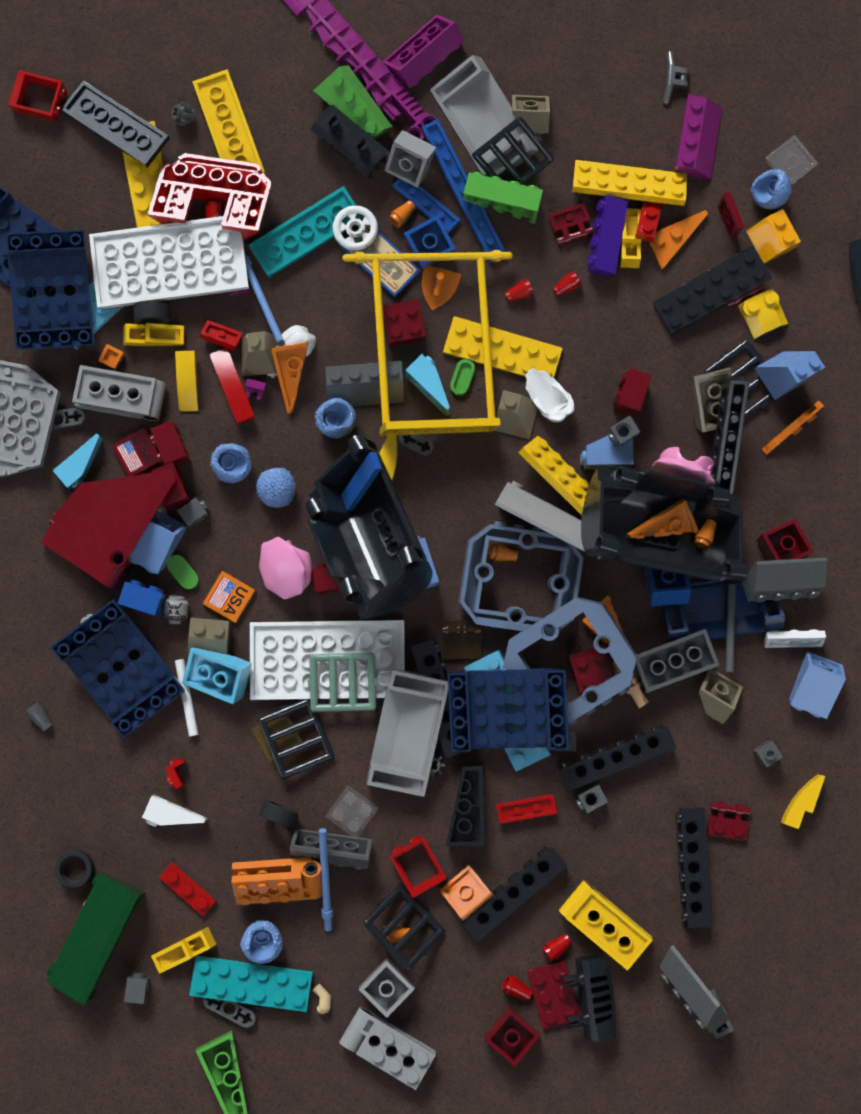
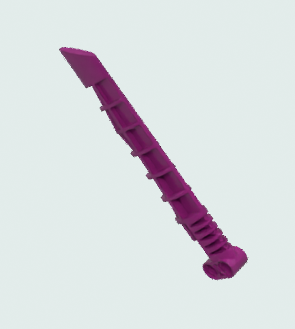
[283,0,437,142]

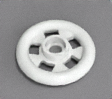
[333,206,378,251]

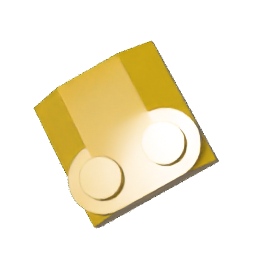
[738,289,788,339]

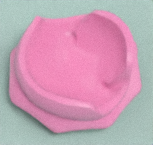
[652,447,715,485]
[259,537,313,599]

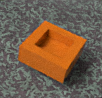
[98,344,125,370]

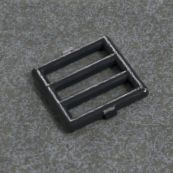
[472,117,555,185]
[704,339,773,420]
[258,699,334,779]
[363,884,445,970]

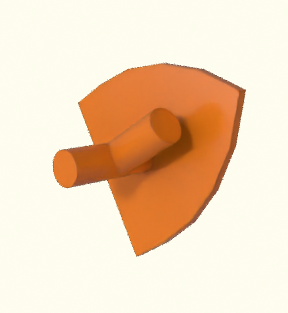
[422,266,461,310]

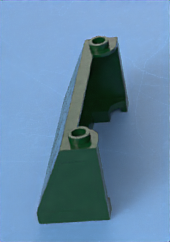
[47,871,145,1006]

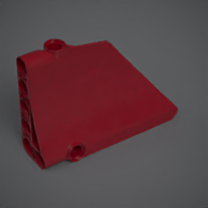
[40,470,176,590]

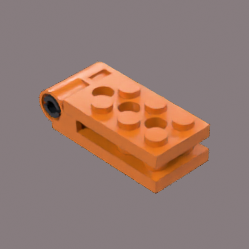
[231,857,322,905]

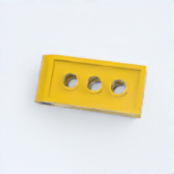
[559,880,653,971]

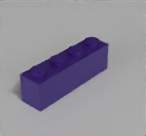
[587,195,628,277]

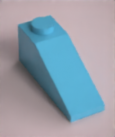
[53,434,103,490]

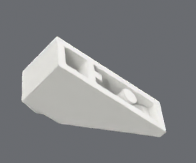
[142,795,207,827]

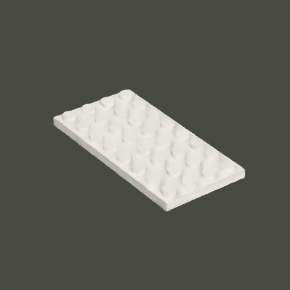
[89,216,249,309]
[250,620,405,700]

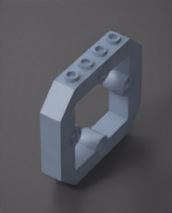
[458,521,584,635]
[503,597,638,726]

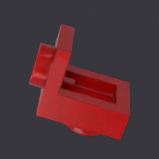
[165,757,187,789]

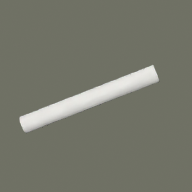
[175,659,199,737]

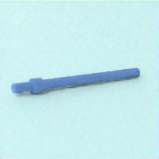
[245,253,284,344]
[319,828,333,931]

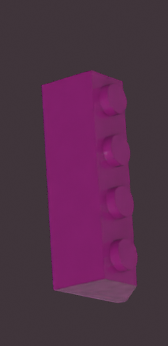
[383,14,465,88]
[674,94,722,180]

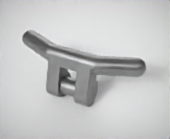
[662,51,689,105]

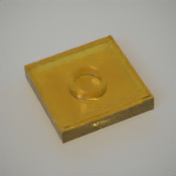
[251,715,303,763]

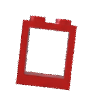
[8,70,67,123]
[390,835,447,898]

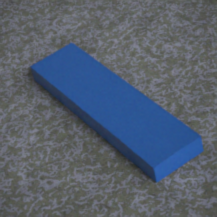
[392,178,461,235]
[341,452,382,511]

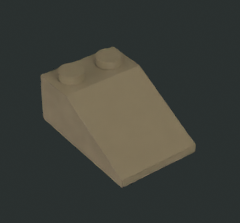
[693,368,732,432]
[188,618,232,657]

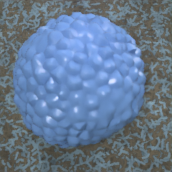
[750,169,792,209]
[315,398,356,439]
[210,443,252,483]
[256,468,296,508]
[240,920,284,964]

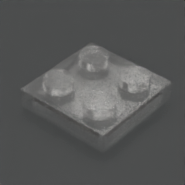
[764,135,818,185]
[325,785,379,837]

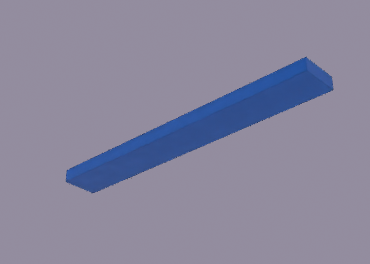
[421,119,506,264]

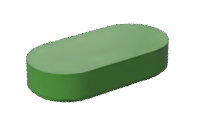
[450,359,475,396]
[167,555,199,589]

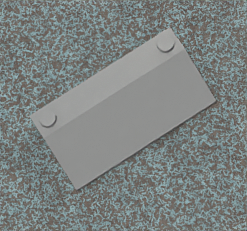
[430,55,539,176]
[495,481,601,559]
[366,668,448,797]

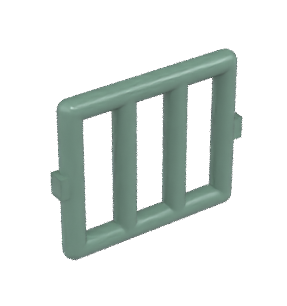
[308,652,378,712]

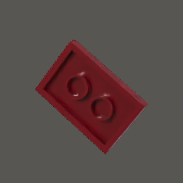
[527,960,580,1029]

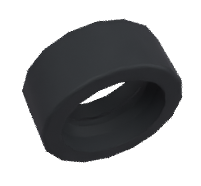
[134,302,171,325]
[259,800,298,828]
[55,849,95,888]

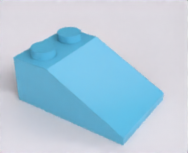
[406,354,450,416]
[182,647,252,704]

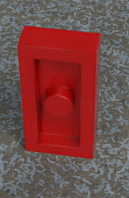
[200,320,243,351]

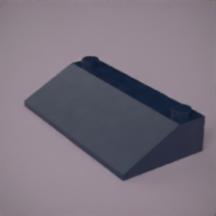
[661,579,785,643]

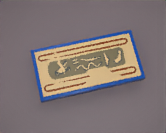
[340,225,421,298]

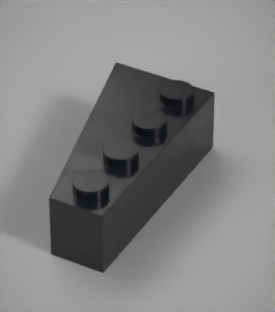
[446,765,487,846]

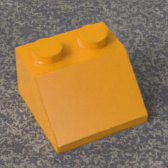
[746,209,801,264]

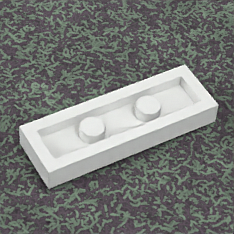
[764,629,826,648]

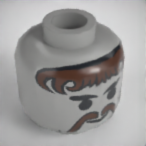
[163,595,189,624]

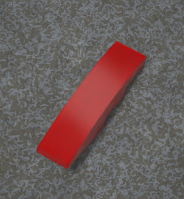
[209,348,255,425]

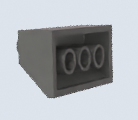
[325,361,405,407]
[742,558,828,602]
[635,629,720,693]
[290,828,372,870]
[659,945,729,1034]

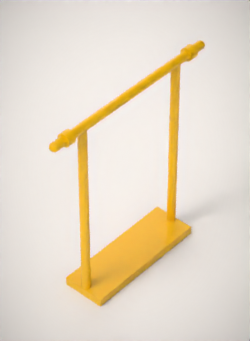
[342,250,513,436]

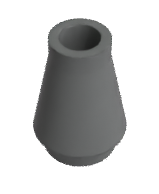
[25,702,53,731]

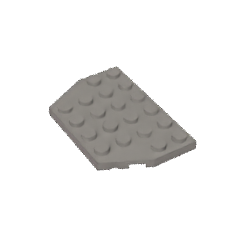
[0,360,61,477]

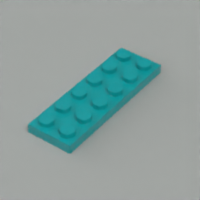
[248,186,364,278]
[189,956,313,1012]

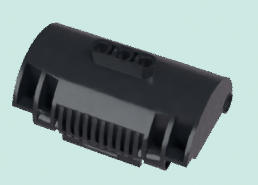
[306,434,433,619]
[581,467,748,585]

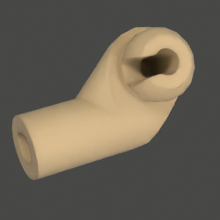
[312,983,331,1015]

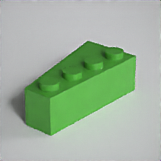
[313,65,392,139]
[463,172,543,224]
[196,1031,248,1114]

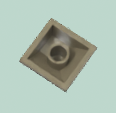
[512,95,550,135]
[242,331,277,377]
[494,390,538,440]
[699,669,743,724]

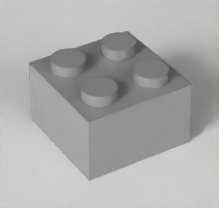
[384,130,436,188]
[359,958,415,1018]

